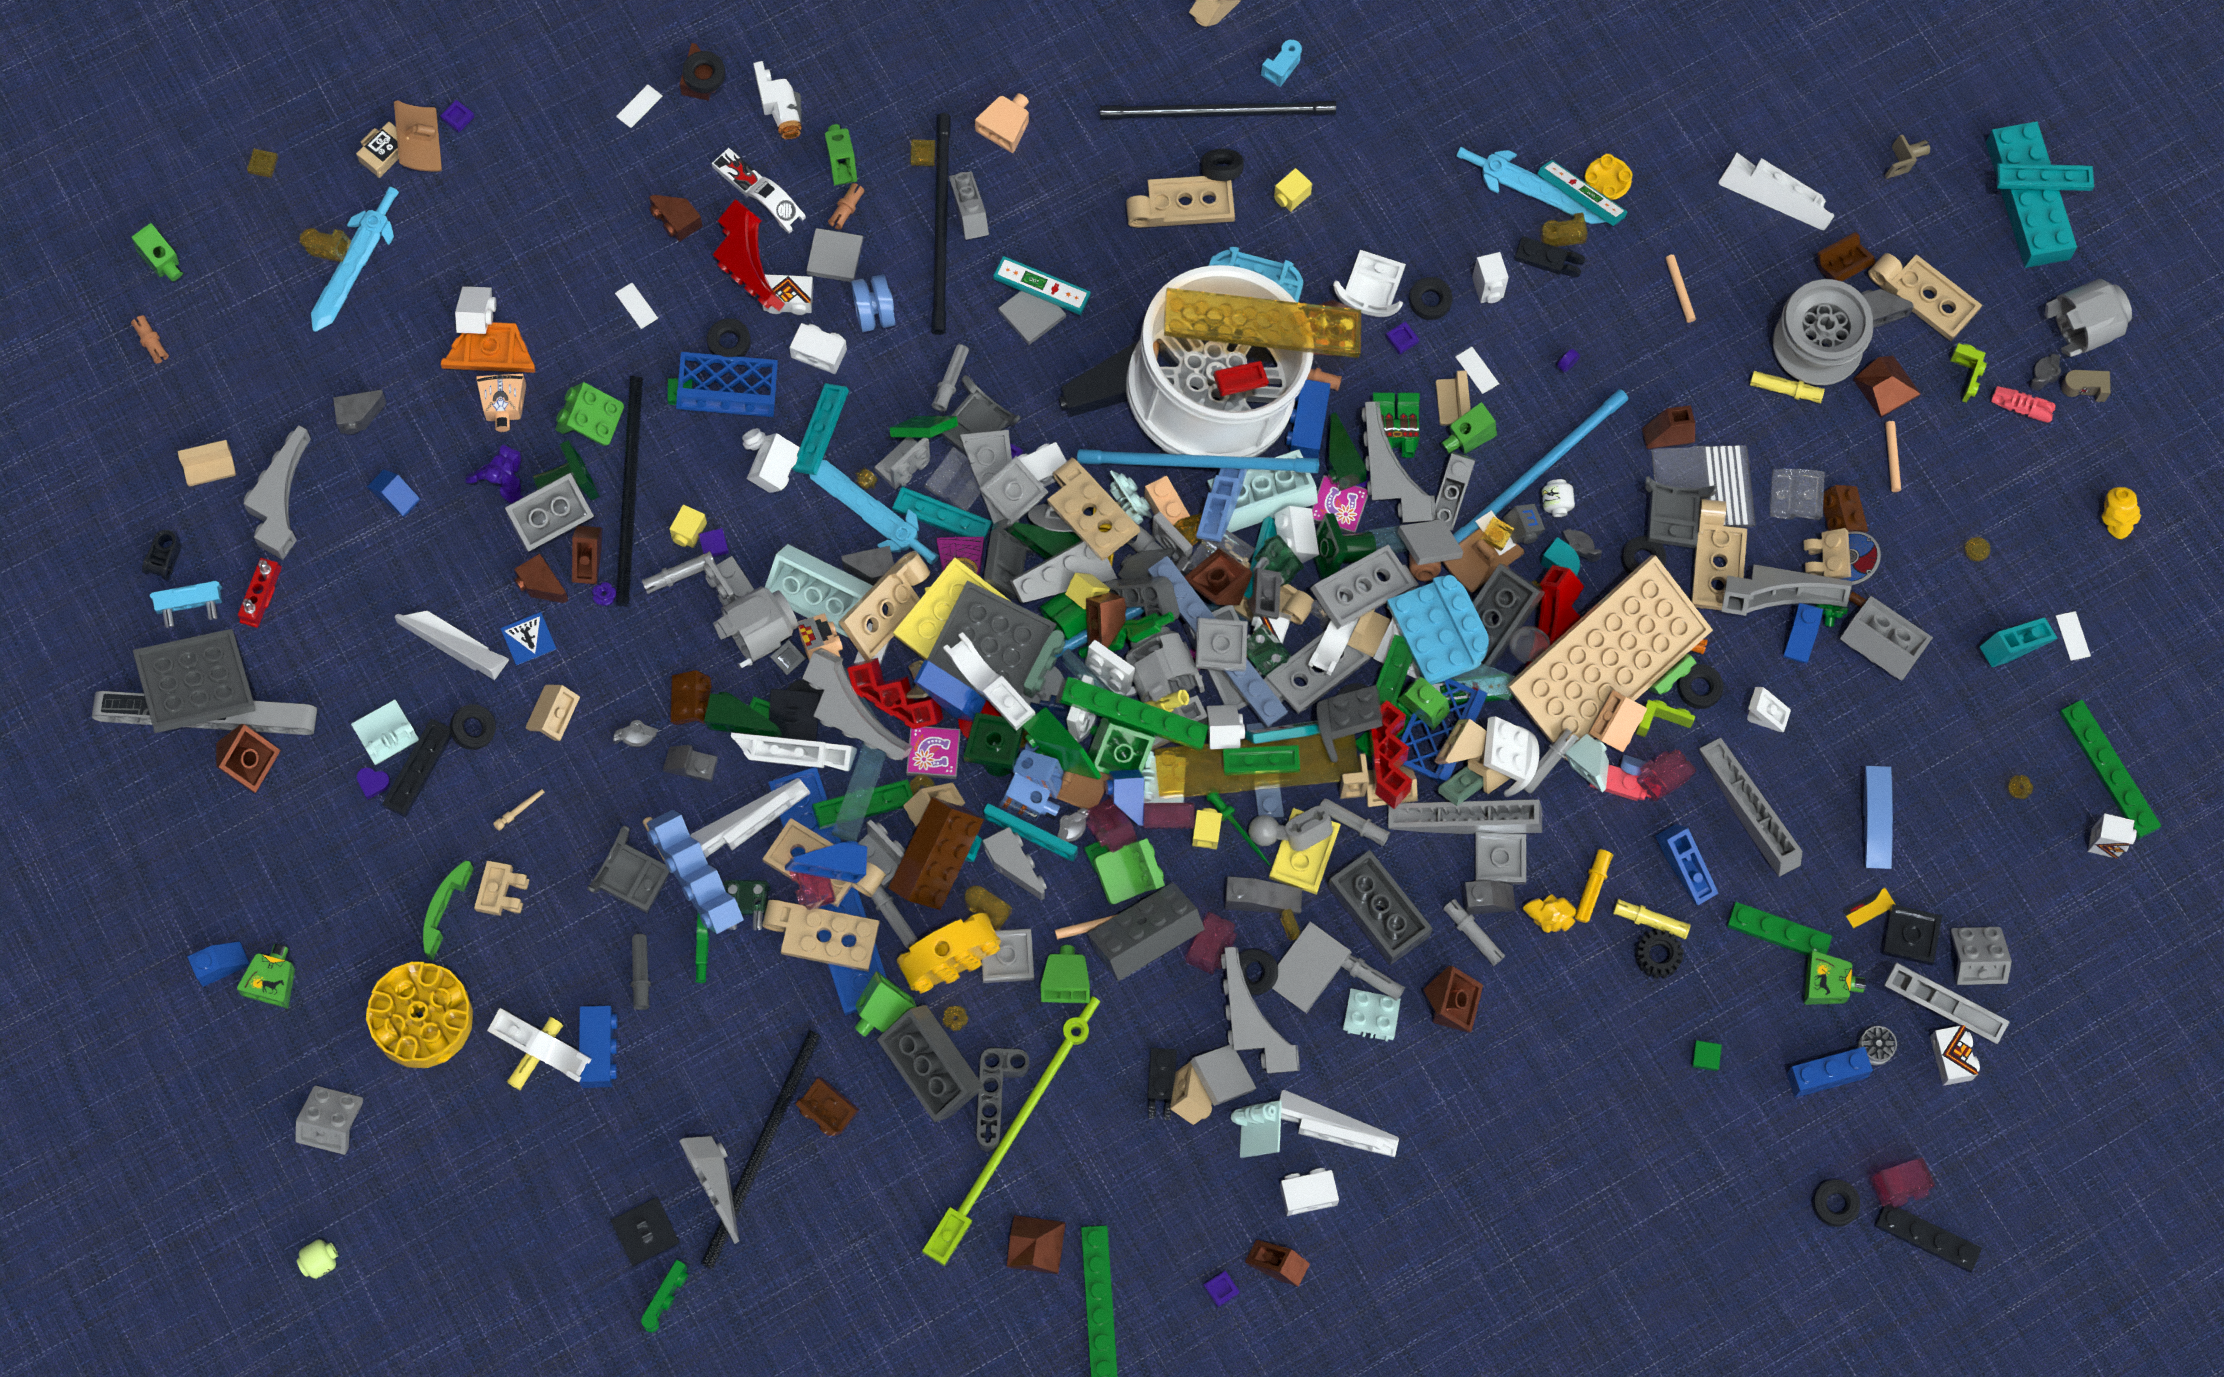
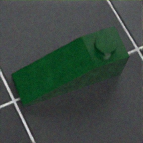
[1327,412,1366,491]
[1006,522,1082,560]
[704,692,782,738]

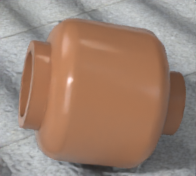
[1409,553,1441,582]

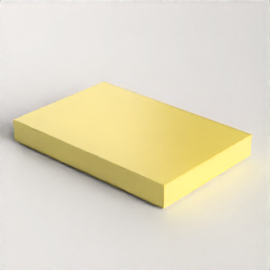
[1269,808,1341,895]

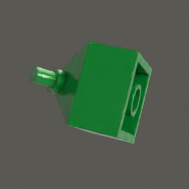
[1088,717,1156,774]

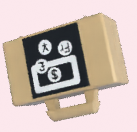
[356,122,409,178]

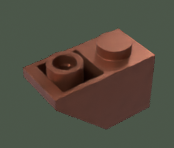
[649,195,703,242]
[1642,405,1695,449]

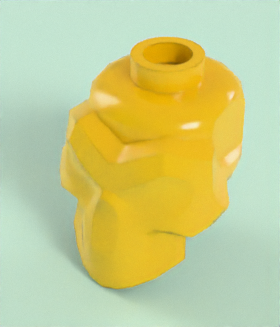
[2101,487,2141,539]
[1523,894,1576,933]

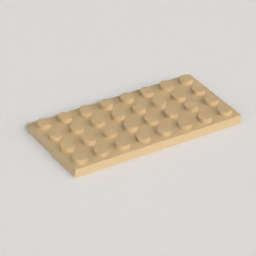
[1506,555,1713,761]

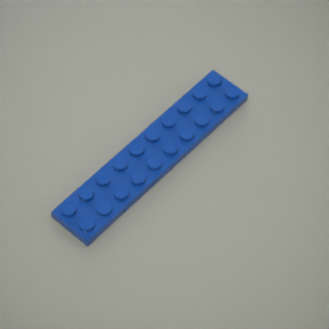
[768,767,887,1016]

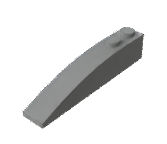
[1699,738,1803,877]
[1388,800,1542,834]

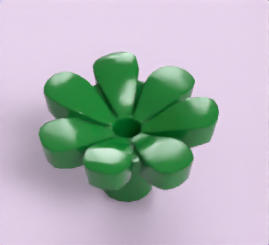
[1817,604,1848,626]

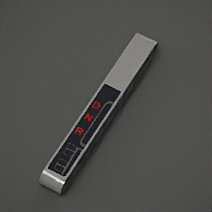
[92,691,317,735]

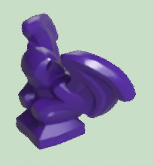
[465,444,524,503]

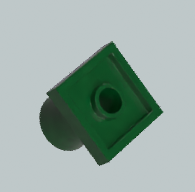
[532,440,600,501]
[1314,513,1376,580]
[964,713,1024,777]

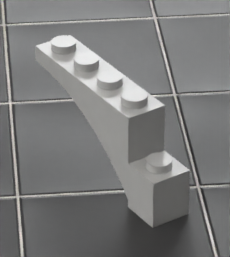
[1362,401,1436,522]
[243,425,311,560]
[1721,564,1852,616]
[802,648,913,760]
[1221,947,1300,1074]
[1884,962,2009,1044]

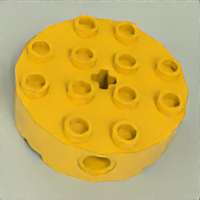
[897,913,1001,994]
[366,962,473,1068]

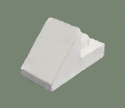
[1747,687,1791,732]

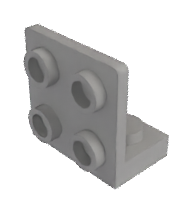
[875,437,930,490]
[703,555,754,606]
[859,820,905,889]
[1951,927,2012,985]
[296,1086,363,1155]

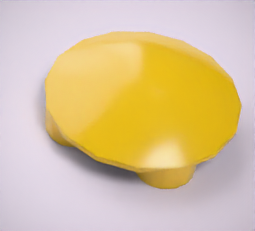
[1585,154,1633,200]

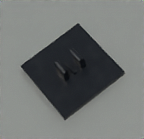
[769,688,820,742]
[610,1197,680,1267]

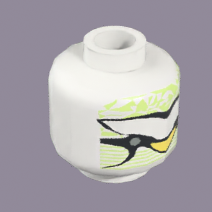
[1542,479,1575,517]

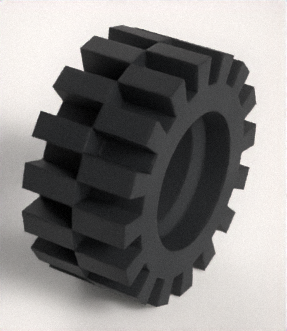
[1635,930,1684,979]

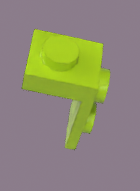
[1950,343,1987,403]
[1636,700,1695,737]

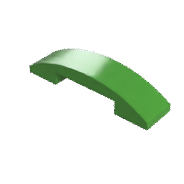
[423,861,474,961]

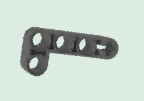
[1102,576,1180,628]
[977,1048,1029,1152]

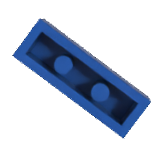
[1286,380,1331,458]
[579,1006,618,1088]
[1787,1047,1873,1098]

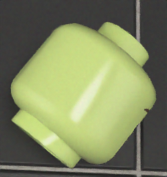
[297,1239,338,1279]

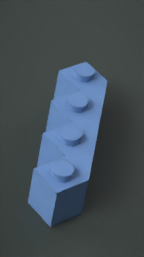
[647,810,744,934]

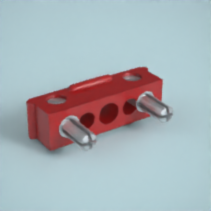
[238,557,282,628]

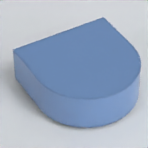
[1620,755,1647,776]

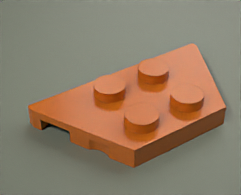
[441,322,535,373]

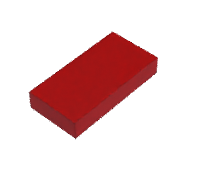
[1213,361,1269,396]

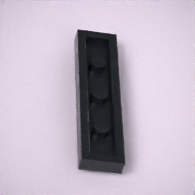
[382,719,452,818]
[1875,1202,1982,1273]

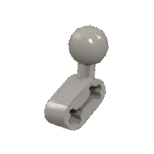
[1249,806,1333,851]

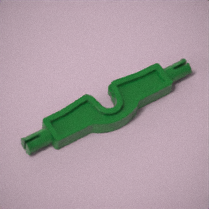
[1079,612,1174,658]
[695,913,709,983]

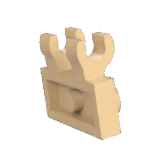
[1804,528,1851,579]
[474,861,529,916]

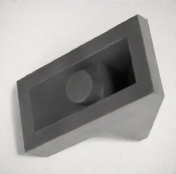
[1247,568,1281,619]
[663,745,718,783]

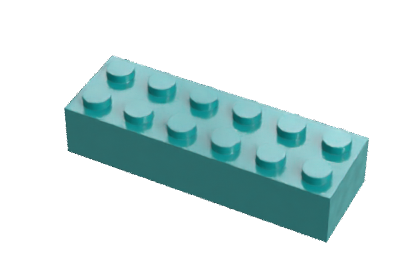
[1986,121,2077,268]

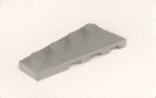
[960,430,1019,528]
[1009,540,1117,603]

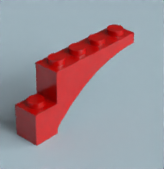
[712,199,785,311]
[1525,565,1584,668]

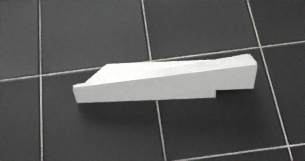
[1719,153,1834,230]
[395,611,509,680]
[731,733,857,771]
[690,778,810,858]
[1279,1090,1399,1157]

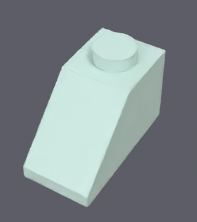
[1565,734,1609,792]

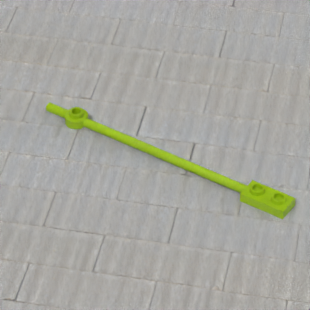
[922,996,1100,1266]

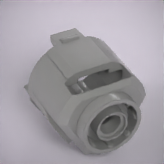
[2045,279,2132,357]
[713,587,799,669]
[1125,627,1205,703]

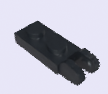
[1515,236,1585,278]
[1148,1048,1177,1120]

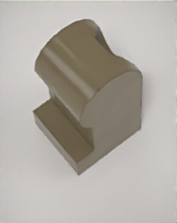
[2061,370,2110,402]

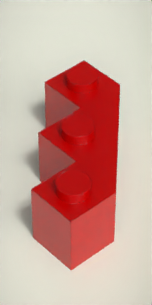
[847,658,944,729]
[1369,700,1413,809]

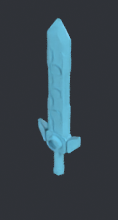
[1457,147,1606,224]
[311,187,399,332]
[809,460,939,565]

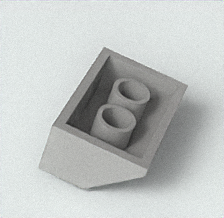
[505,473,594,552]
[1840,596,1933,681]

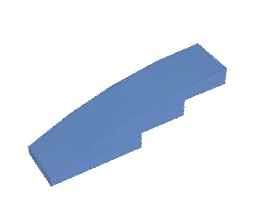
[1196,468,1247,542]
[1863,766,1893,869]

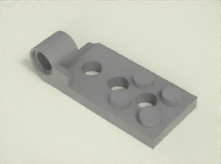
[1310,545,1419,630]
[1263,631,1371,714]

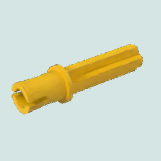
[1575,849,1613,923]

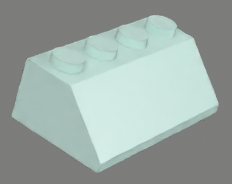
[1207,450,1318,534]
[765,544,873,638]

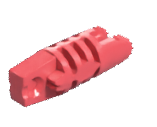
[1991,386,2056,423]

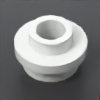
[742,428,766,450]

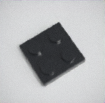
[1882,904,1942,966]

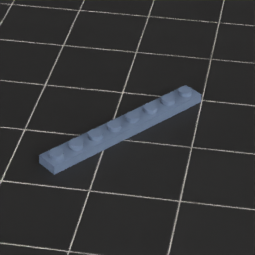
[1147,556,1288,728]

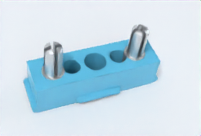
[150,581,222,628]

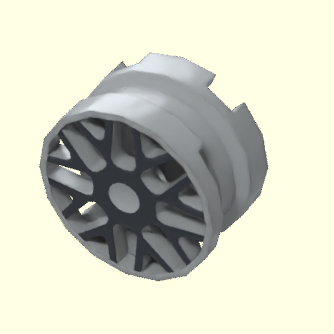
[1857,1026,1897,1066]

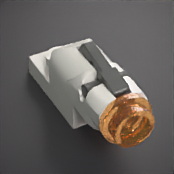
[753,61,802,139]

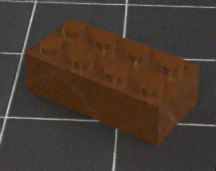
[889,797,984,910]

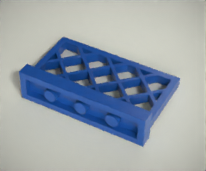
[676,352,778,417]
[1401,678,1488,785]

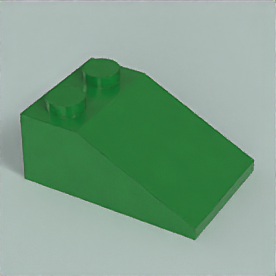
[1022,707,1102,780]

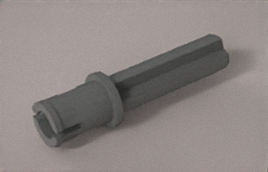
[630,934,651,1010]

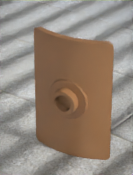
[394,100,442,172]
[1442,527,1524,592]
[1057,771,1109,813]

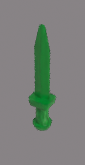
[1206,790,1271,866]

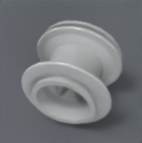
[1773,279,1873,385]

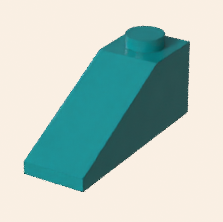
[1980,617,2057,668]

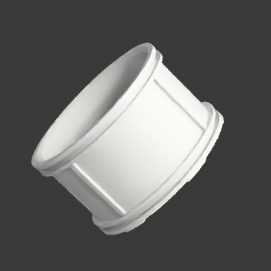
[1126,265,1313,457]

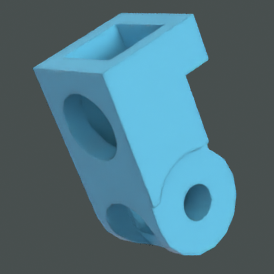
[1261,40,1302,87]

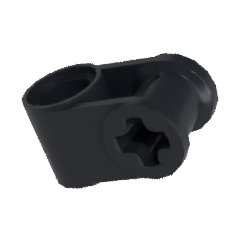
[142,530,181,580]

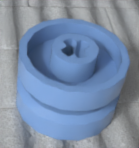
[851,274,895,333]

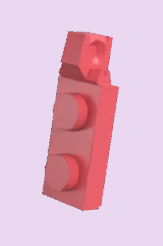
[1589,765,1662,801]

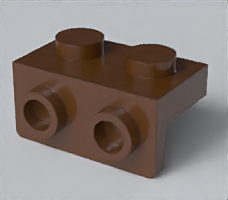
[1817,232,1875,282]
[1820,485,1868,533]
[670,670,712,725]
[795,1077,860,1136]

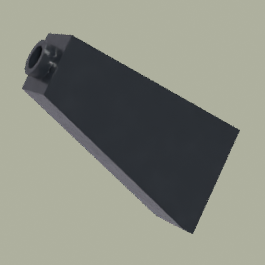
[1058,342,1137,418]

